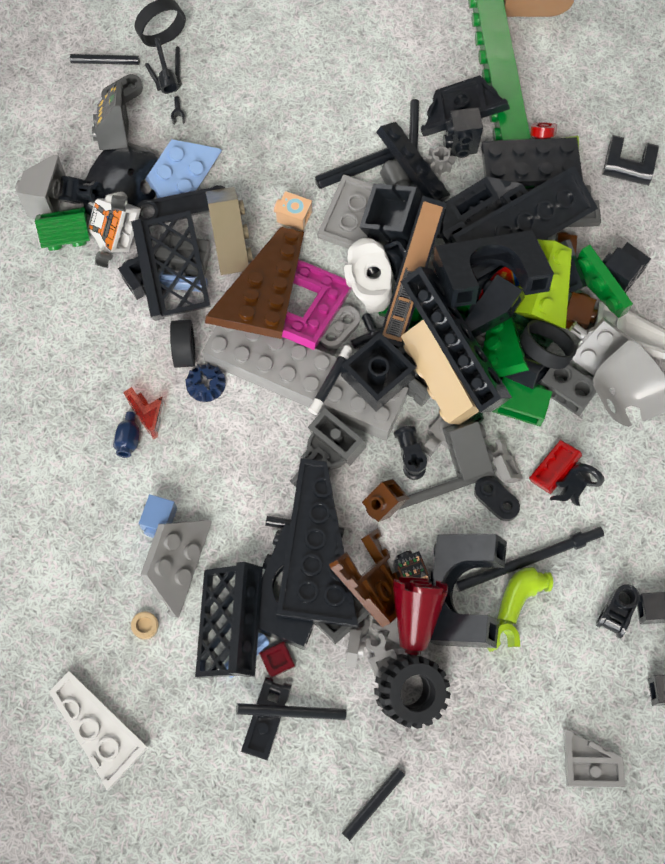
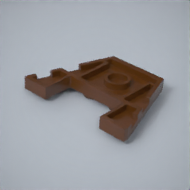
[329,528,399,627]

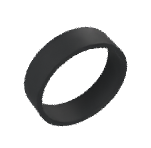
[134,0,186,47]
[520,320,577,369]

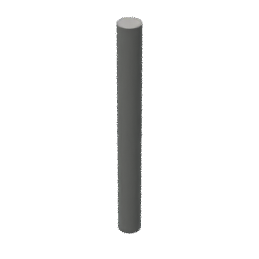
[399,469,495,510]

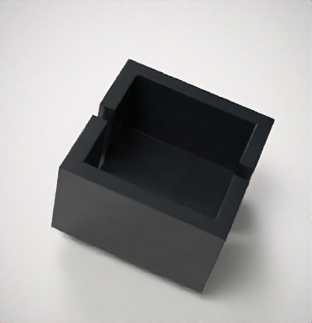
[359,184,423,244]

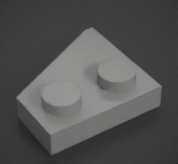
[564,730,625,787]

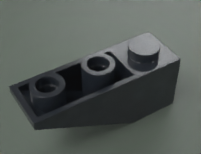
[465,275,525,337]

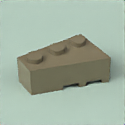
[206,187,253,275]

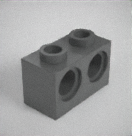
[539,363,597,417]

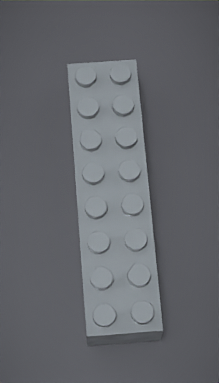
[202,326,409,441]

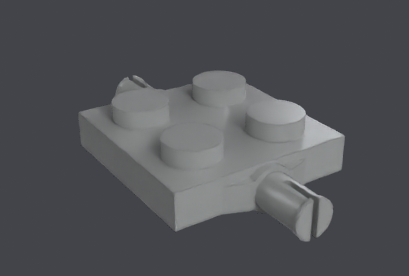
[569,317,633,375]

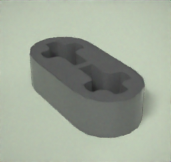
[101,74,143,103]

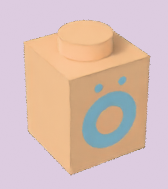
[274,191,312,231]

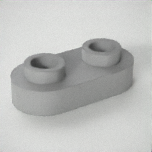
[320,306,360,350]

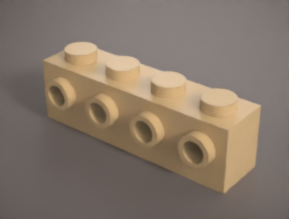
[401,320,479,425]

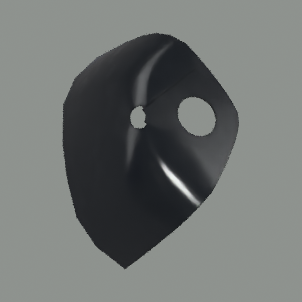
[83,142,158,208]

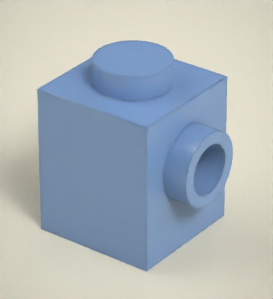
[139,494,177,538]

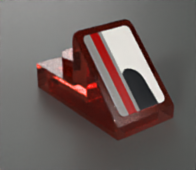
[123,387,166,440]

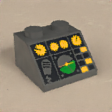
[92,81,129,150]

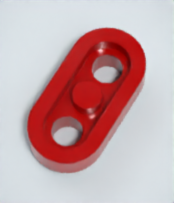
[530,122,557,139]

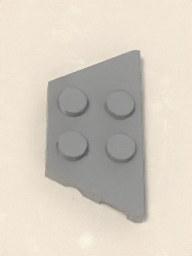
[140,520,212,618]

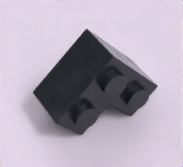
[602,242,651,293]

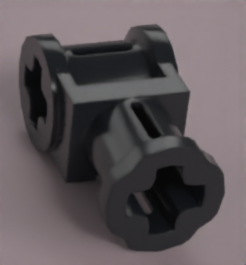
[58,176,105,204]
[393,426,427,480]

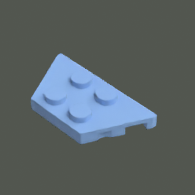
[146,139,222,198]

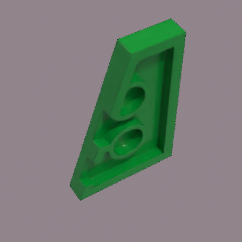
[577,245,633,318]
[483,317,529,377]

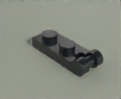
[241,677,292,761]

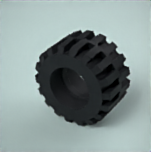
[374,654,451,729]

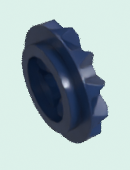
[185,363,226,402]

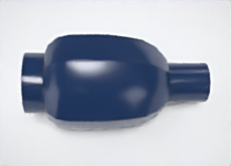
[113,411,140,458]

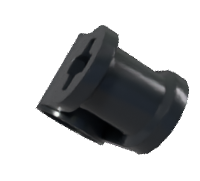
[595,584,640,639]

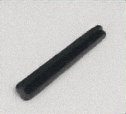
[315,148,395,189]

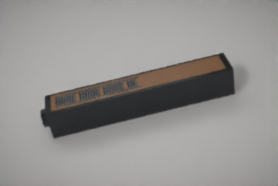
[381,196,447,350]

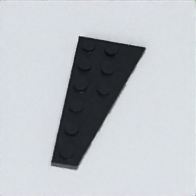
[276,458,358,628]

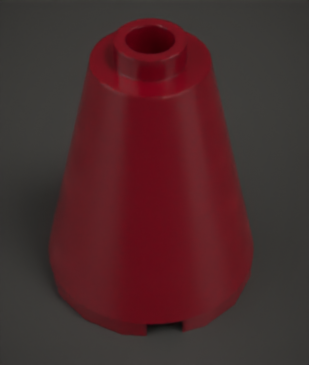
[393,577,448,655]

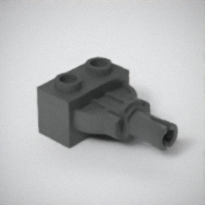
[290,408,367,487]

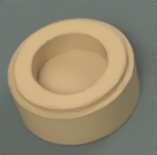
[131,611,159,640]

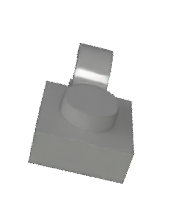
[423,416,453,457]
[486,439,523,483]
[345,619,370,668]

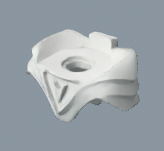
[344,238,394,313]

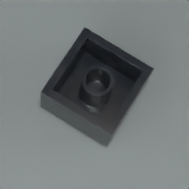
[341,332,416,412]

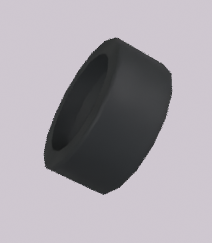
[170,320,196,368]

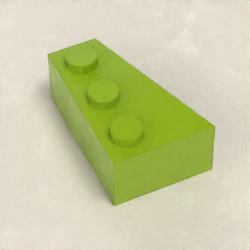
[515,239,572,329]

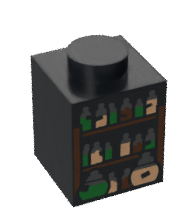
[393,550,431,582]

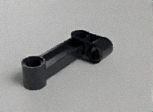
[137,185,225,221]

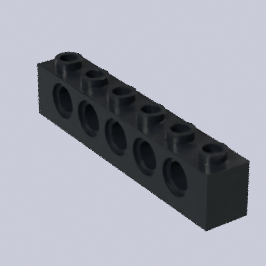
[400,266,512,413]

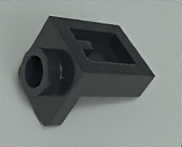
[118,256,145,300]

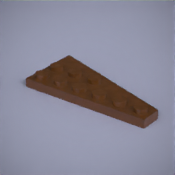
[205,227,304,339]

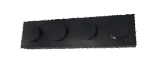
[376,122,450,202]

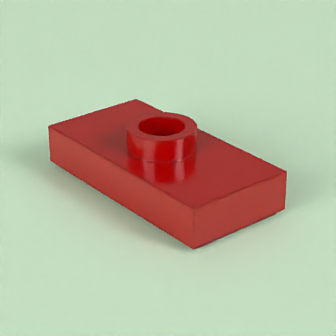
[529,440,582,494]

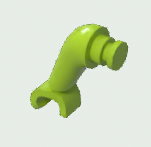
[487,567,553,652]

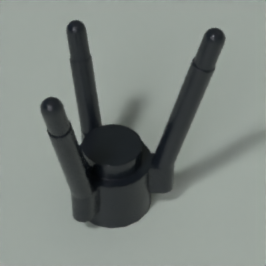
[145,38,182,94]

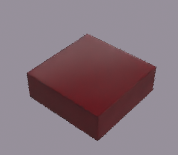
[259,641,295,678]

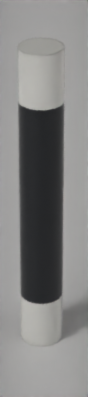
[308,345,353,415]

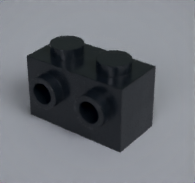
[443,107,483,158]

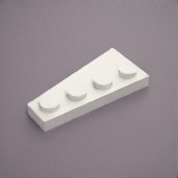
[49,671,149,791]

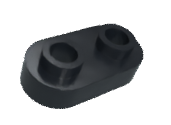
[474,477,520,521]

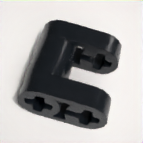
[602,135,659,186]

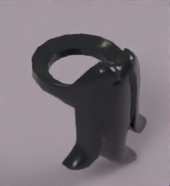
[550,462,605,506]

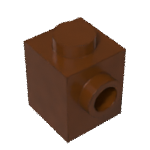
[566,292,598,330]
[362,479,410,522]

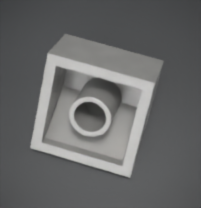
[15,155,66,218]

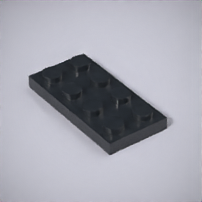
[481,137,583,186]

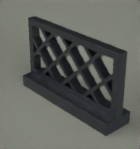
[131,211,211,321]
[195,562,263,678]

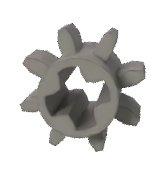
[425,145,455,176]

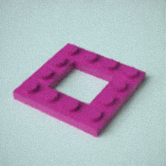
[282,259,352,350]

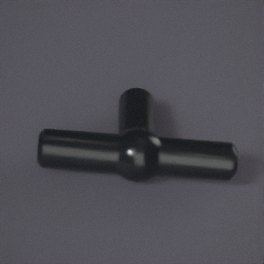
[351,313,382,349]

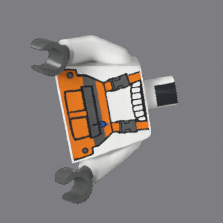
[85,192,141,269]

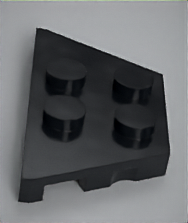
[421,75,510,136]

